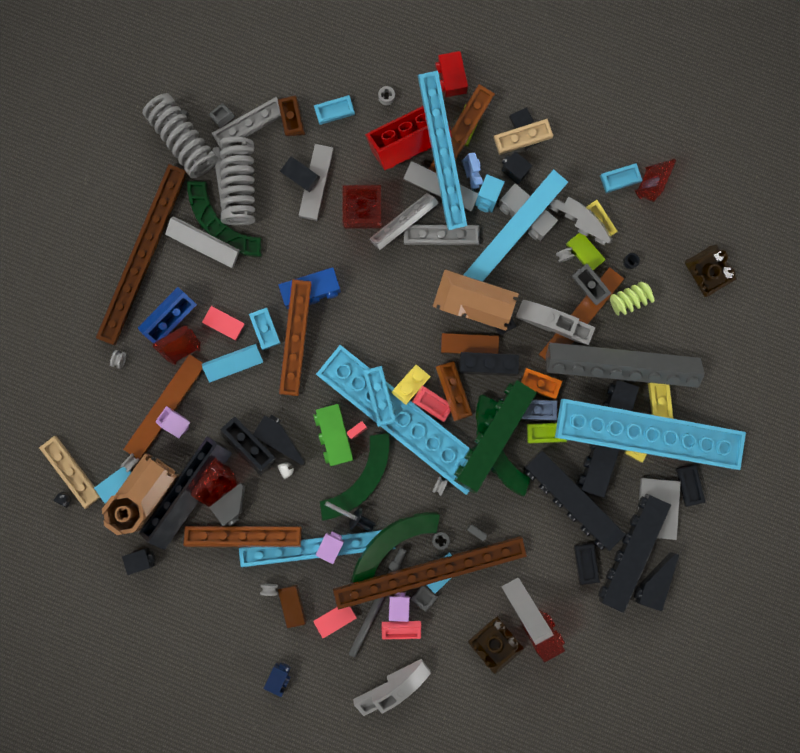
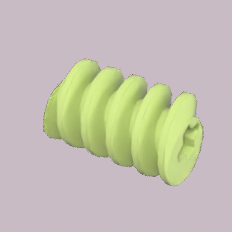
[610,282,654,316]

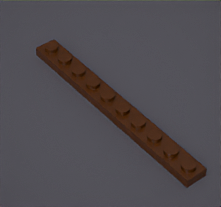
[96,164,187,346]
[333,536,527,610]

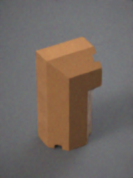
[433,270,519,331]
[102,453,179,535]

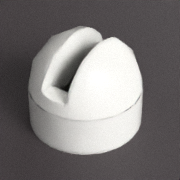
[277,462,294,479]

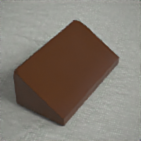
[278,95,306,136]
[278,585,306,628]

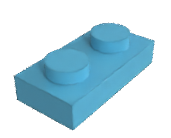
[249,307,281,350]

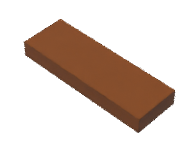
[441,333,499,354]
[436,361,472,421]

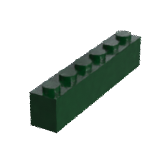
[454,380,537,493]

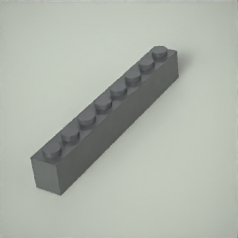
[545,342,705,388]

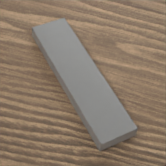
[212,97,281,150]
[299,144,334,221]
[403,161,478,211]
[369,193,438,250]
[165,216,240,268]
[404,225,479,245]
[502,578,553,645]

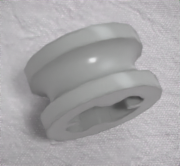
[378,86,395,106]
[556,247,575,263]
[110,350,126,369]
[120,453,140,473]
[432,476,448,496]
[260,584,278,596]

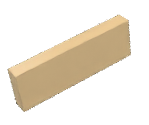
[494,119,553,155]

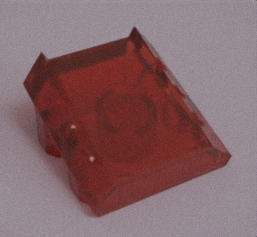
[635,159,676,202]
[153,326,201,365]
[191,458,237,507]

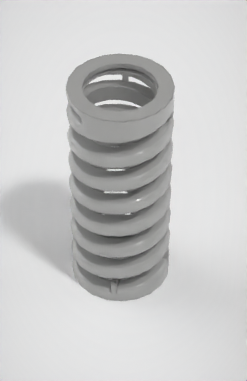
[142,93,218,178]
[219,137,255,225]

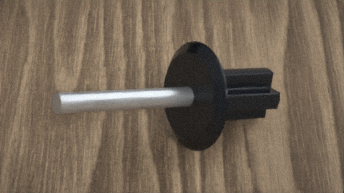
[325,501,376,532]

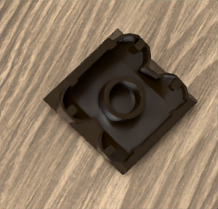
[685,244,737,297]
[468,617,524,674]

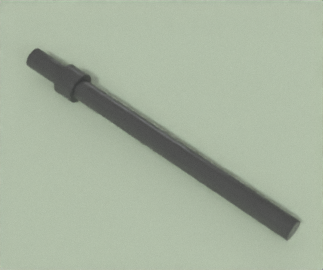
[349,548,407,658]

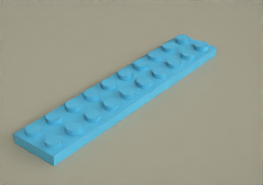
[316,345,469,495]
[555,399,746,470]

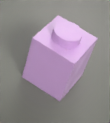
[155,406,190,438]
[315,531,344,564]
[389,592,410,622]

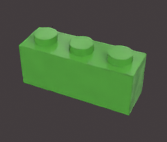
[314,404,354,466]

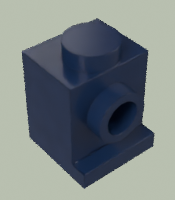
[263,663,291,697]

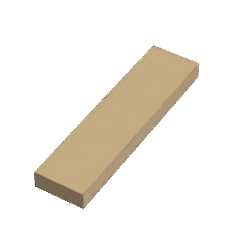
[39,436,101,509]

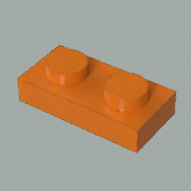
[521,368,562,399]

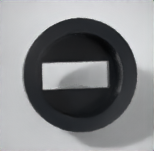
[623,253,640,269]
[53,492,71,508]

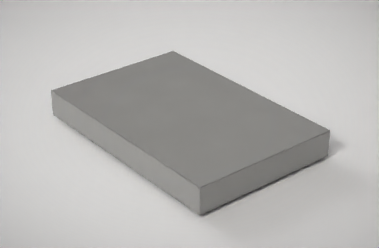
[638,478,681,540]

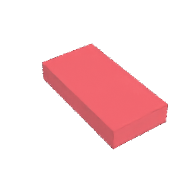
[202,306,245,341]
[412,386,451,422]
[347,421,368,440]
[313,606,357,638]
[382,621,421,640]

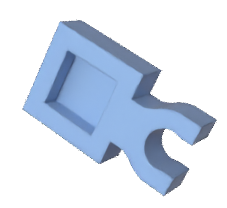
[462,152,483,189]

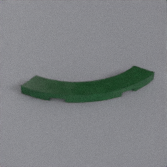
[187,181,262,257]
[476,395,530,496]
[320,433,389,521]
[351,512,440,583]

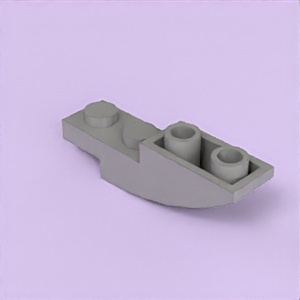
[548,197,613,245]
[516,300,595,346]
[353,659,431,716]

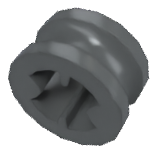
[432,532,450,550]

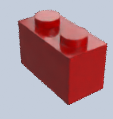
[435,51,468,98]

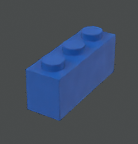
[278,267,341,309]
[138,287,197,346]

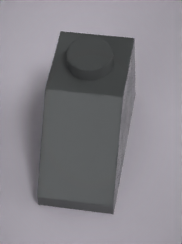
[570,264,611,305]
[209,483,246,526]

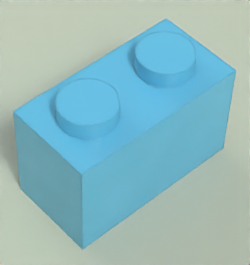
[475,174,505,212]

